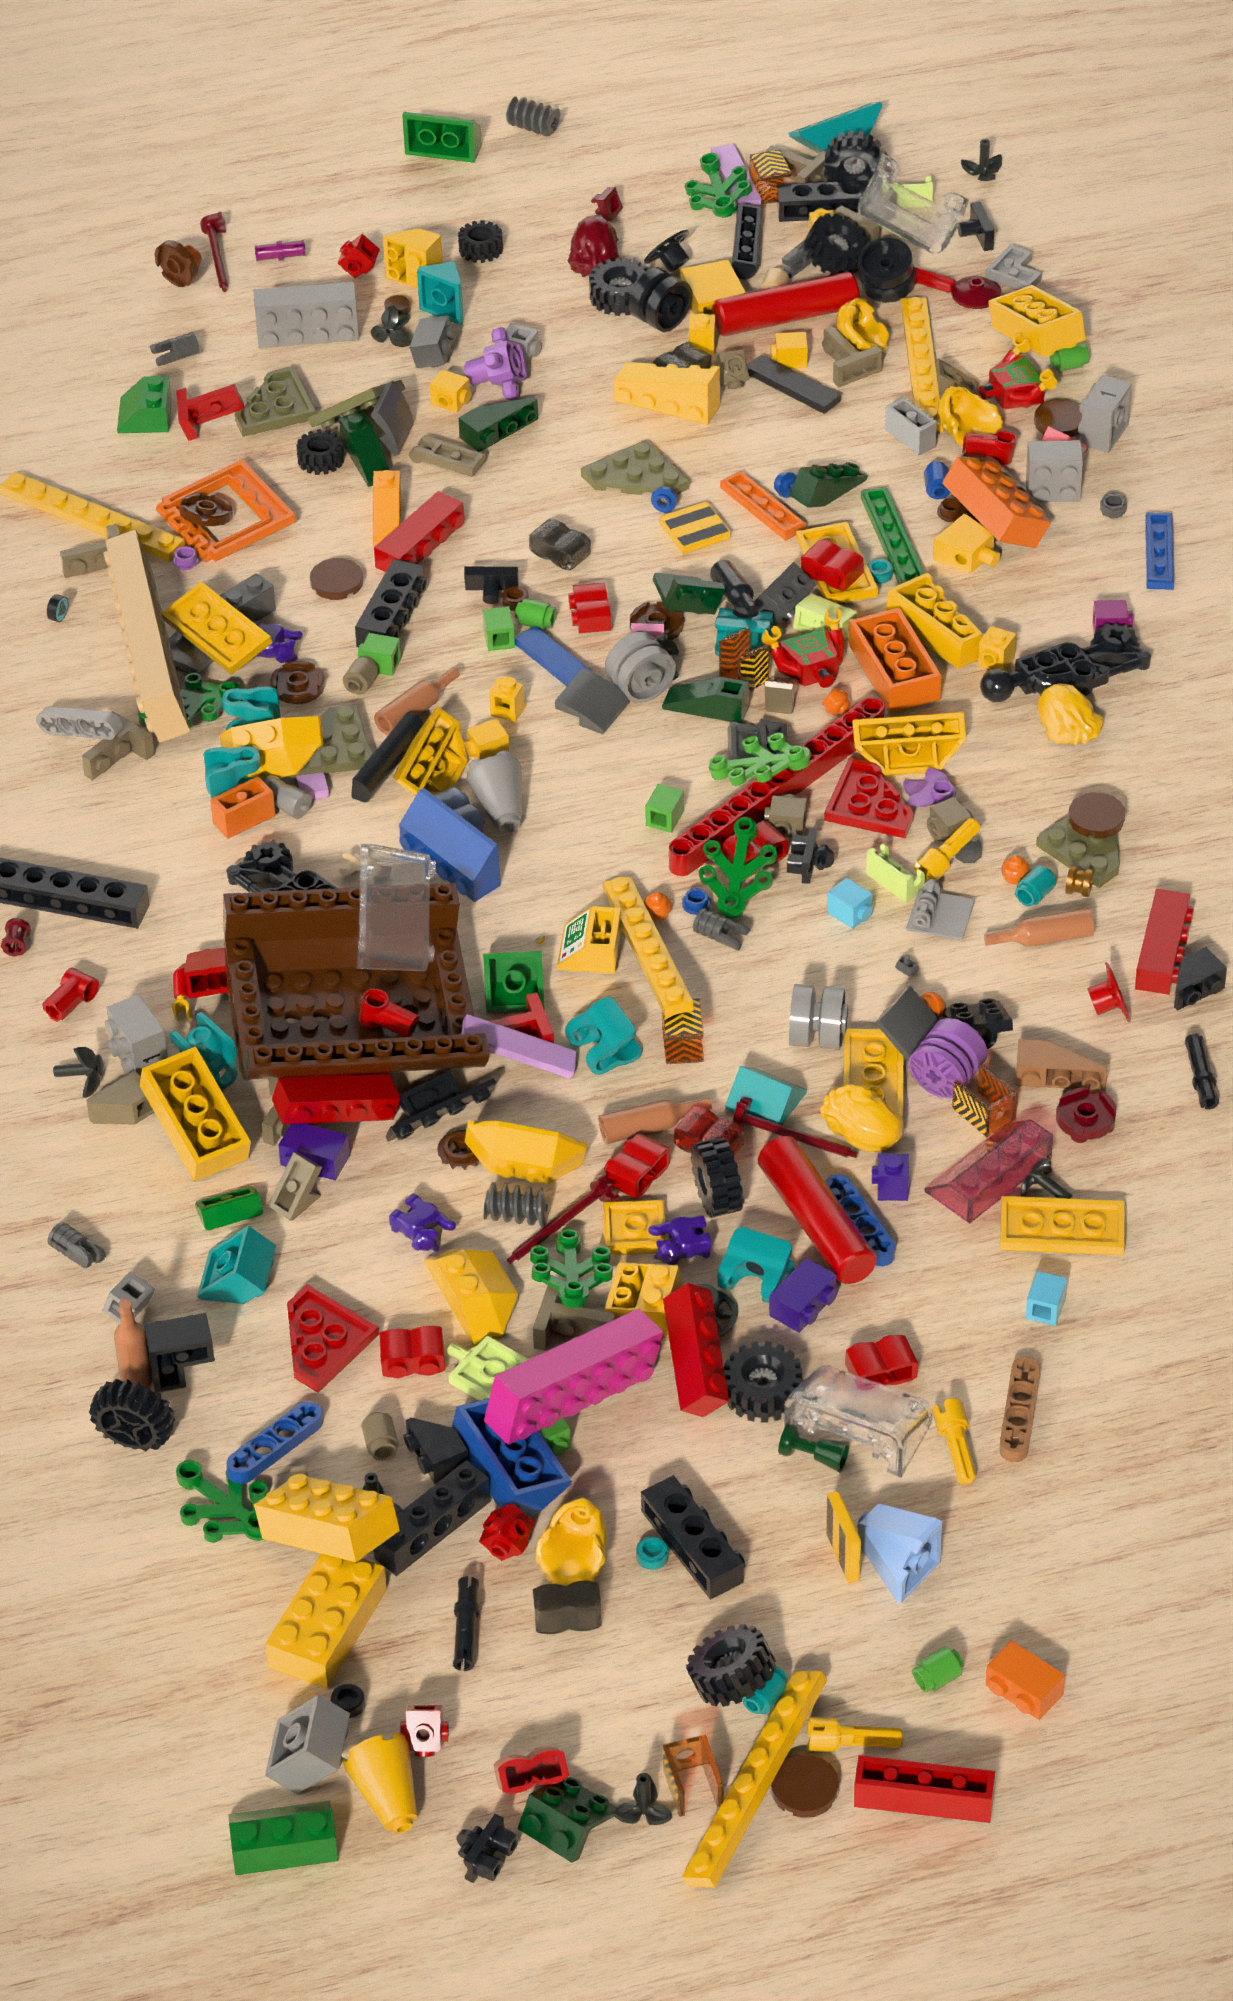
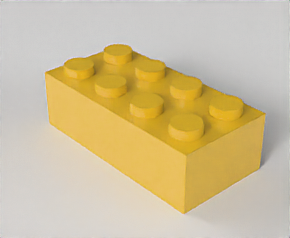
[988,285,1086,356]
[140,1047,251,1182]
[254,1474,400,1562]
[265,1554,387,1689]

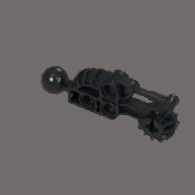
[980,622,1151,703]
[226,839,337,892]

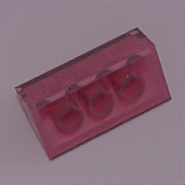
[925,1119,1053,1224]

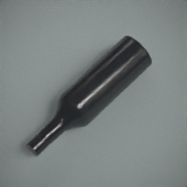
[710,560,758,615]

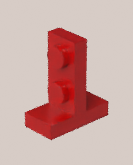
[176,384,245,441]
[489,993,554,1043]

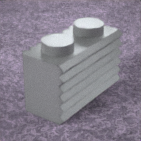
[885,397,937,455]

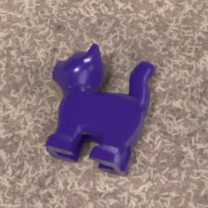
[253,622,303,663]
[389,1193,456,1251]
[648,1215,712,1265]

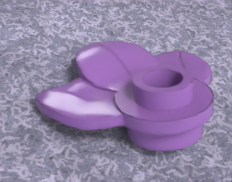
[903,767,956,807]

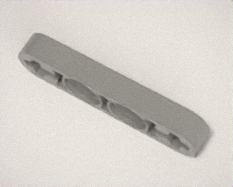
[36,706,123,740]

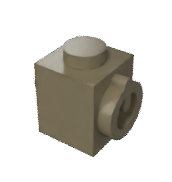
[715,349,749,389]
[764,794,806,837]
[927,797,973,843]

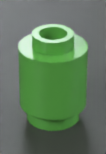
[1050,343,1089,372]
[515,598,557,630]
[912,1646,964,1692]

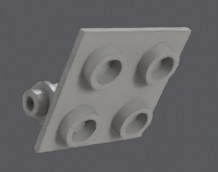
[906,879,975,940]

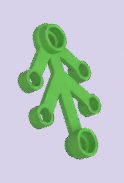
[708,733,811,786]

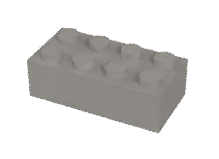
[253,281,359,348]

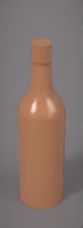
[374,667,460,735]
[984,908,1095,947]
[598,1098,712,1144]
[114,1299,152,1388]

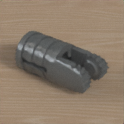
[782,240,814,278]
[149,332,200,366]
[693,908,750,951]
[47,1222,106,1268]

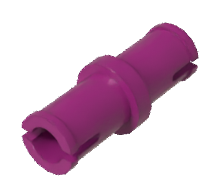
[255,240,306,261]

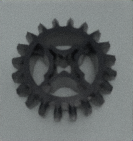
[89,1379,176,1452]

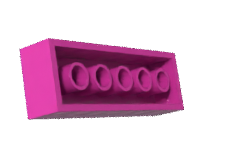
[484,1308,664,1445]

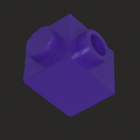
[872,1153,909,1201]

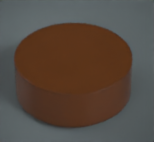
[384,295,410,316]
[502,586,529,611]

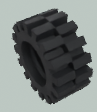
[458,220,503,263]
[296,429,344,475]

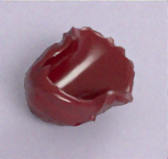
[567,215,622,277]

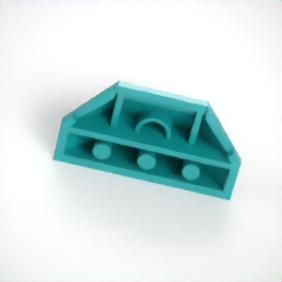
[788,102,882,153]

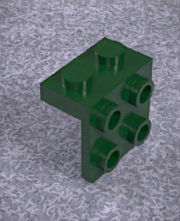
[652,573,726,615]
[517,1777,616,1863]

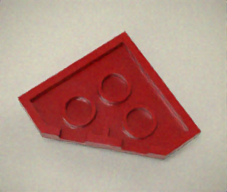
[824,758,914,838]
[287,1284,379,1393]

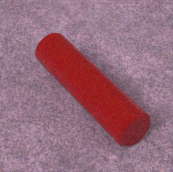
[713,271,860,337]
[758,1136,877,1284]

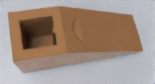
[1016,1039,1107,1091]

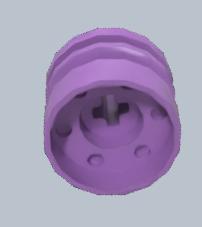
[909,1018,988,1099]

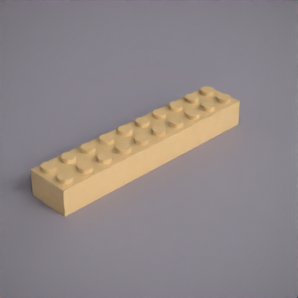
[103,530,190,742]

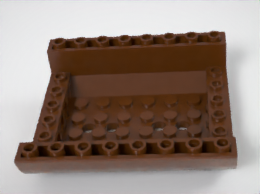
[223,883,490,1080]

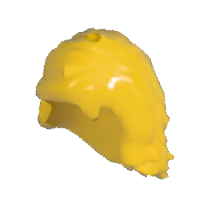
[836,298,890,353]
[938,386,1003,447]
[1037,683,1104,745]
[820,1084,904,1152]
[535,1497,607,1588]

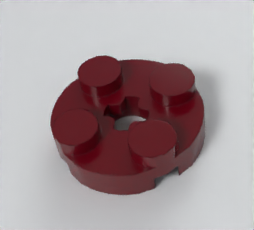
[1056,1087,1116,1143]

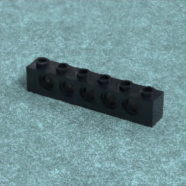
[0,858,149,929]

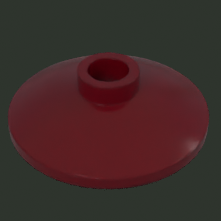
[951,276,1001,309]

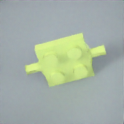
[447,1336,529,1400]

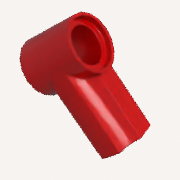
[962,431,1017,465]
[42,967,99,1022]
[359,989,420,1037]

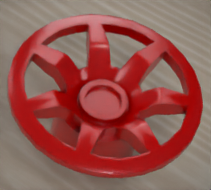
[1087,962,1131,1022]

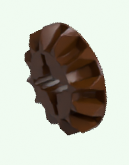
[437,1130,479,1170]

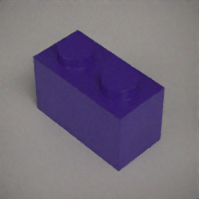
[278,1123,350,1181]
[769,1258,838,1333]

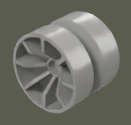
[789,984,848,1050]

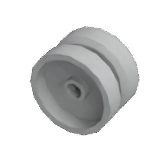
[605,632,676,703]

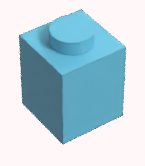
[827,877,873,929]
[1026,1271,1067,1326]

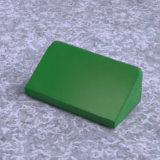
[195,1186,263,1230]

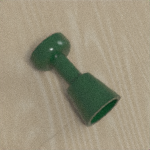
[778,1424,850,1473]

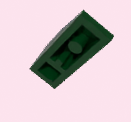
[339,411,390,487]

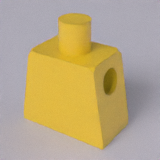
[933,514,1000,573]

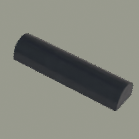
[731,203,762,280]
[351,711,424,802]

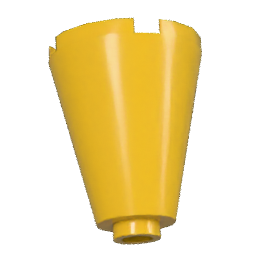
[342,1733,417,1834]

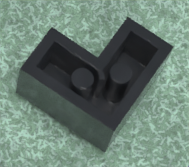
[144,1313,215,1393]

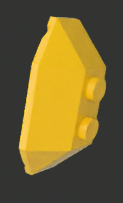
[393,706,467,795]
[852,712,966,776]
[220,716,324,781]
[464,1121,587,1184]
[424,1249,518,1347]

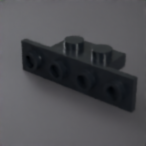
[385,1071,496,1141]

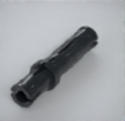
[1185,1033,1219,1110]
[453,1576,480,1671]

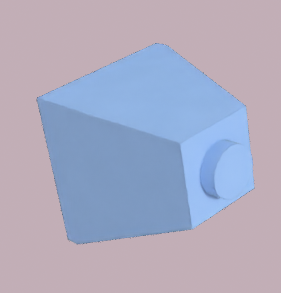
[857,1503,942,1603]

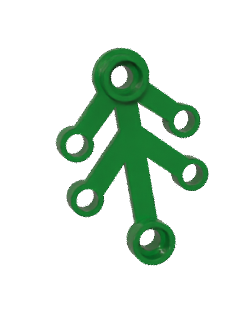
[685,153,752,218]
[138,673,241,727]
[699,817,778,919]
[530,1229,613,1308]
[176,1460,268,1543]

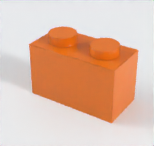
[210,776,275,839]
[986,1640,1065,1720]

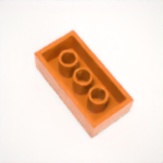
[942,457,1051,548]
[849,608,941,713]

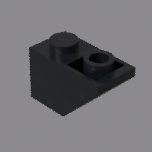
[1174,947,1227,1011]
[403,1418,469,1484]

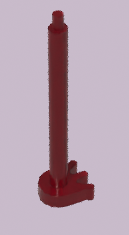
[200,211,228,292]
[732,1097,858,1158]
[507,1174,619,1264]

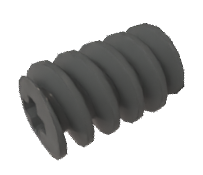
[506,96,561,137]
[484,1182,550,1227]

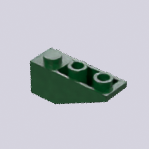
[458,397,538,452]
[790,462,868,508]
[662,677,749,723]

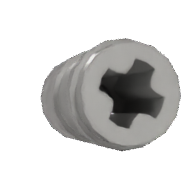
[263,775,312,819]

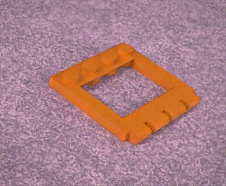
[156,459,296,562]

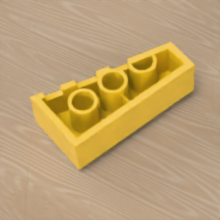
[613,362,720,425]
[885,572,982,670]

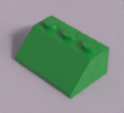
[402,112,482,163]
[228,1800,338,1876]

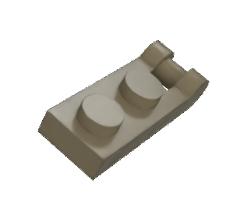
[409,436,485,477]

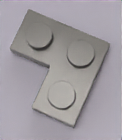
[985,244,1041,290]

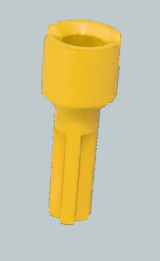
[914,818,981,882]
[932,1398,976,1485]
[807,1717,903,1752]

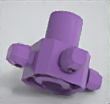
[464,327,527,400]

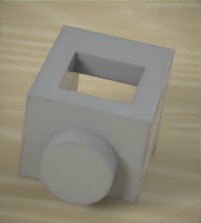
[506,323,541,361]
[102,1271,155,1324]

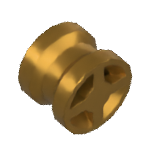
[1065,865,1094,897]

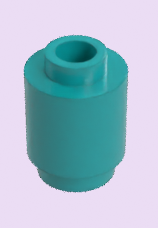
[1015,866,1056,906]
[742,1666,788,1714]

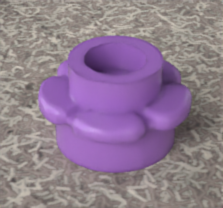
[172,546,199,571]

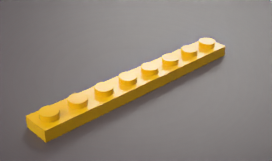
[901,297,943,432]
[0,472,185,562]
[603,876,694,1017]
[682,1671,827,1888]

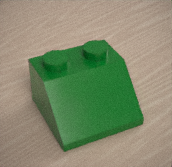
[117,375,172,433]
[483,951,545,1012]

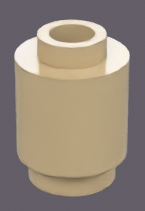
[759,268,789,290]

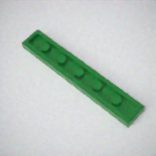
[861,487,925,585]

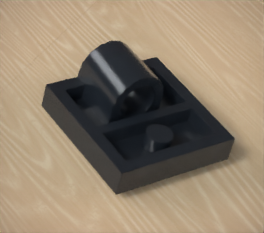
[942,998,1013,1049]

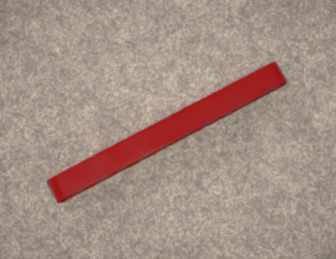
[669,698,885,876]

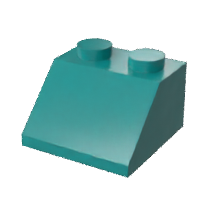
[197,1226,276,1304]

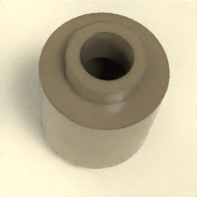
[343,656,378,695]
[361,1412,398,1461]

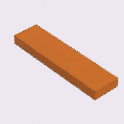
[720,471,806,541]

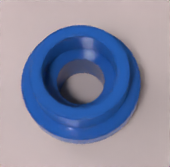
[774,472,797,498]
[651,487,677,513]
[682,888,711,915]

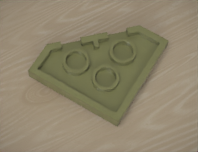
[235,366,316,437]
[308,380,405,429]
[581,440,689,495]
[290,704,371,778]
[1036,815,1119,888]

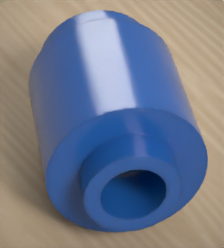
[924,461,951,499]

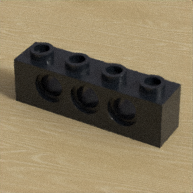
[777,180,877,222]
[355,559,427,648]
[373,1460,490,1577]
[641,1475,746,1600]

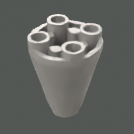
[467,751,522,833]

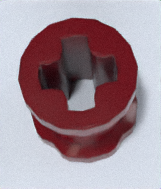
[1,918,31,957]

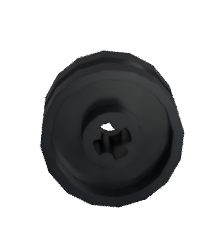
[858,237,916,303]
[629,267,692,332]

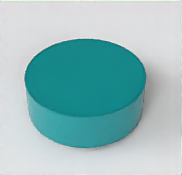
[867,559,893,583]
[636,1537,669,1570]

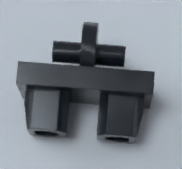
[787,828,835,884]
[456,1814,518,1883]

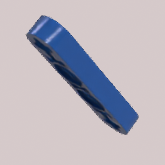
[825,1174,895,1267]
[226,1401,323,1484]

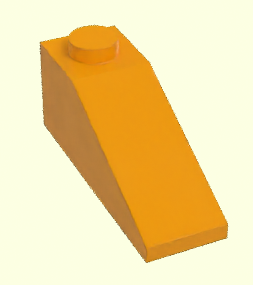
[373,470,402,546]

